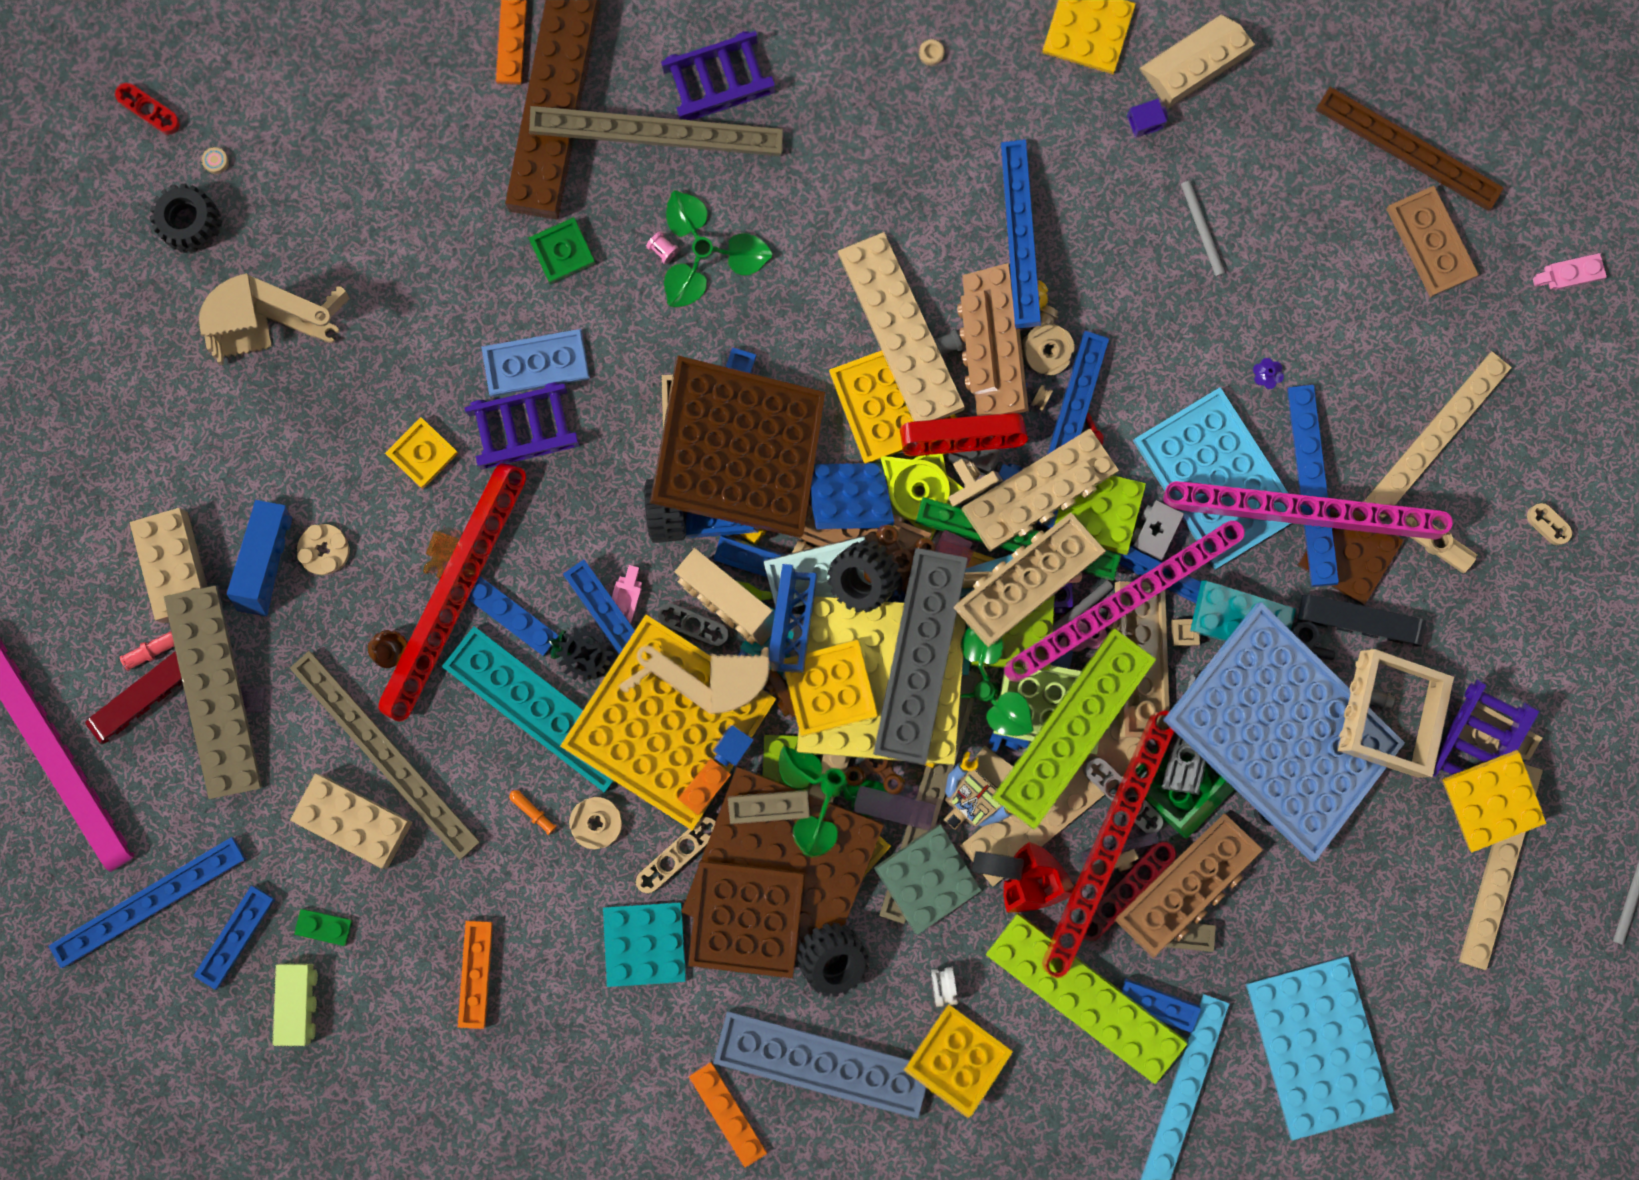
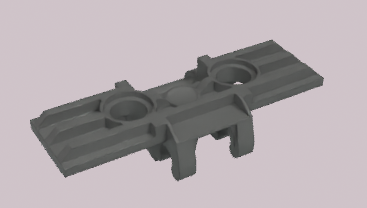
[1162,674,1208,794]

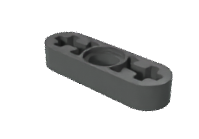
[658,603,729,647]

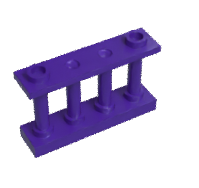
[661,31,775,121]
[464,382,580,470]
[1433,679,1540,777]

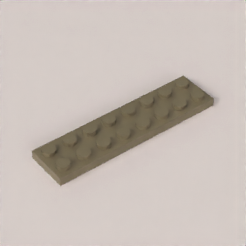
[164,585,262,799]

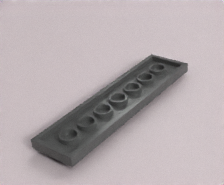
[873,548,968,765]

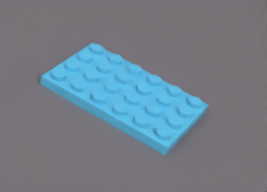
[1133,387,1291,570]
[1246,956,1394,1140]

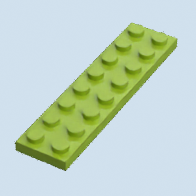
[991,628,1156,830]
[986,912,1187,1084]

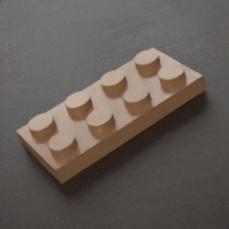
[1386,186,1478,298]

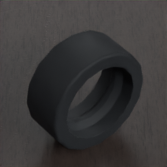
[972,851,1024,880]

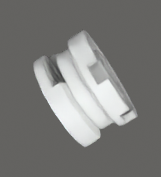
[931,967,957,1007]

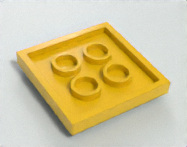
[1042,0,1135,74]
[784,640,878,737]
[1442,750,1546,852]
[904,1004,1013,1118]

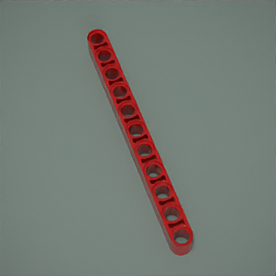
[378,463,526,722]
[1042,711,1174,978]

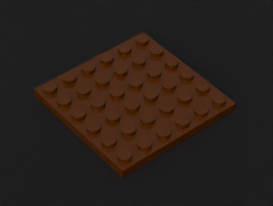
[650,355,825,538]
[682,766,884,967]

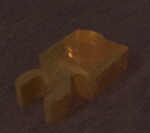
[423,530,460,579]

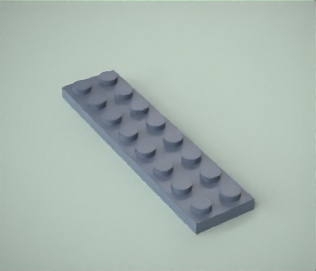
[713,1011,926,1119]

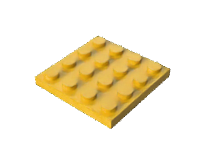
[829,350,956,464]

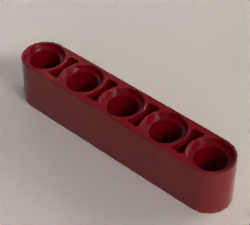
[85,651,183,744]
[1078,842,1176,941]

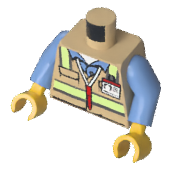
[944,752,1012,830]

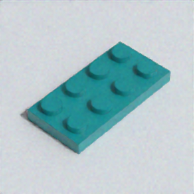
[1190,581,1296,642]

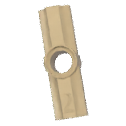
[1406,517,1477,573]

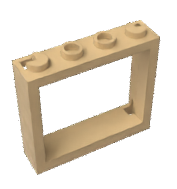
[1338,649,1454,778]

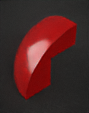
[1003,842,1074,913]

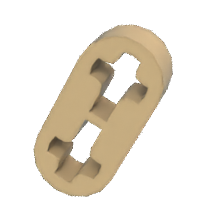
[1527,503,1572,545]

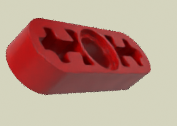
[115,83,180,135]

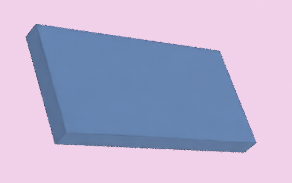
[482,329,590,397]

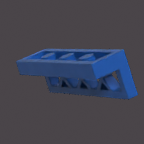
[768,564,817,673]

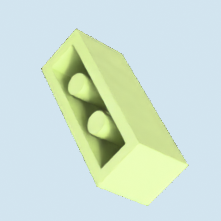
[273,964,318,1046]

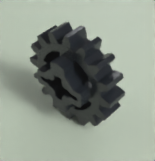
[555,626,613,682]

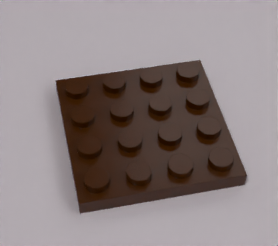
[688,860,805,979]

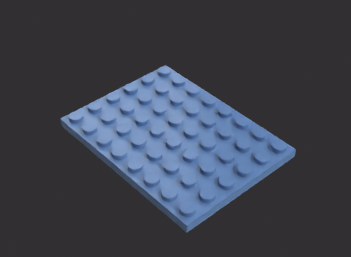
[1164,602,1405,861]

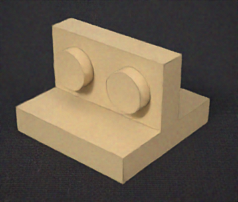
[948,459,1003,507]

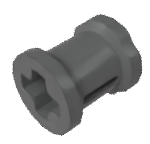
[933,329,963,358]

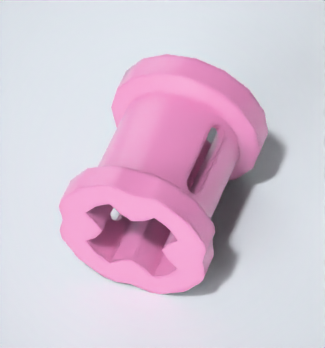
[646,231,680,265]

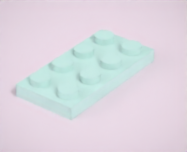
[764,536,872,607]

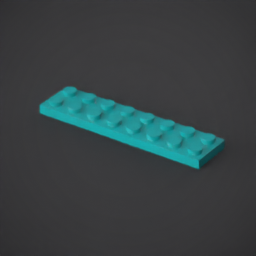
[442,626,614,793]

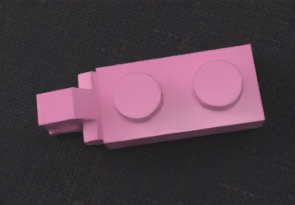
[1533,253,1607,290]
[612,565,642,625]

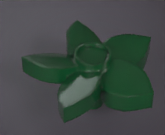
[548,630,574,659]

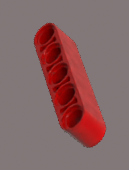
[899,413,1028,456]

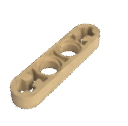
[636,817,716,893]

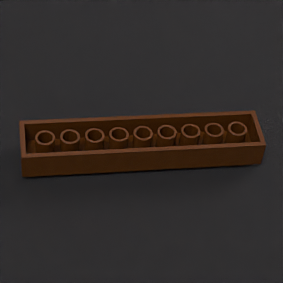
[505,0,601,220]

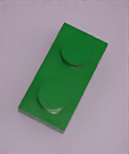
[294,909,353,946]

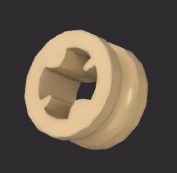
[1031,385,1053,411]

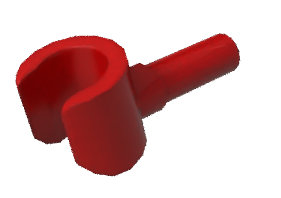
[1085,413,1104,445]

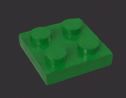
[528,217,595,285]

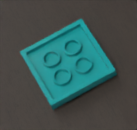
[603,902,686,987]

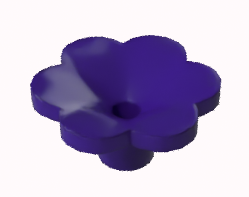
[1253,358,1284,389]

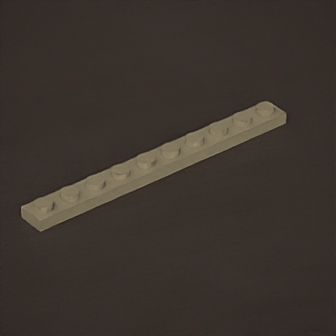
[529,106,783,156]
[290,651,481,860]
[879,671,982,924]

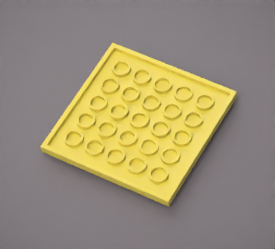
[797,596,966,765]

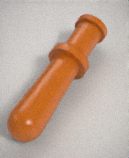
[509,790,557,836]

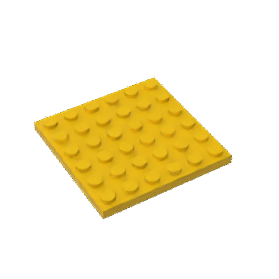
[560,615,776,831]

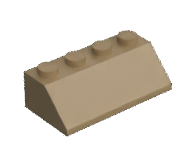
[1140,15,1255,108]

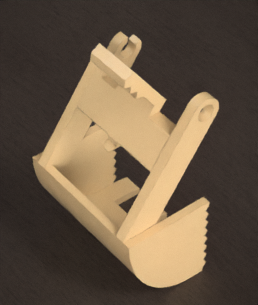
[199,274,350,365]
[619,646,769,714]

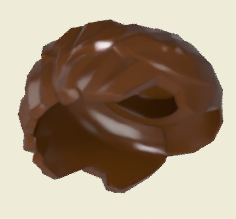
[367,630,408,668]

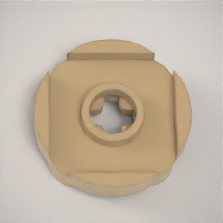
[1022,323,1074,375]
[297,524,350,576]
[569,797,622,849]

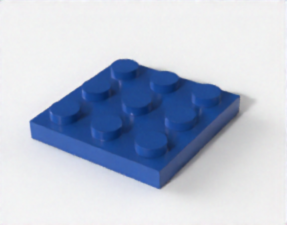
[810,463,894,529]

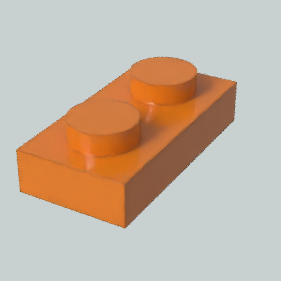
[677,758,731,815]

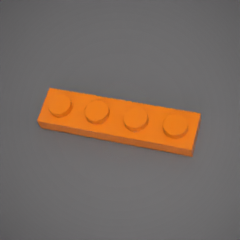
[496,0,527,85]
[458,921,493,1029]
[688,1062,767,1168]

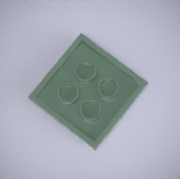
[874,824,981,935]

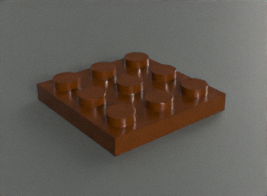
[1297,508,1404,606]

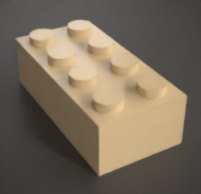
[130,508,208,623]
[674,548,775,647]
[290,773,412,869]

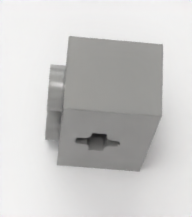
[1131,500,1184,560]

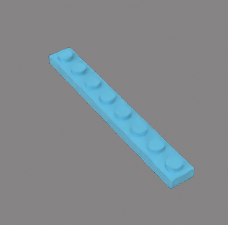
[1140,994,1229,1180]

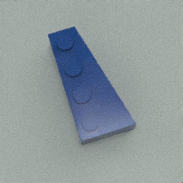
[227,500,292,617]

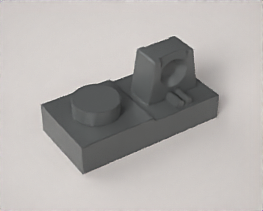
[944,449,1002,474]

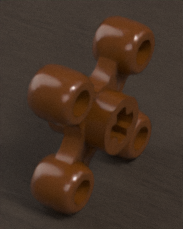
[863,524,936,595]
[845,758,905,795]

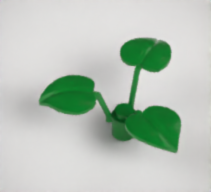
[664,190,772,307]
[959,627,1034,736]
[779,746,894,857]

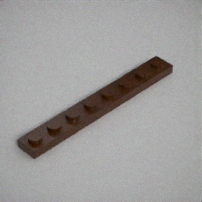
[1315,87,1504,211]

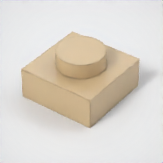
[1171,619,1200,646]

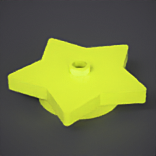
[881,454,963,540]

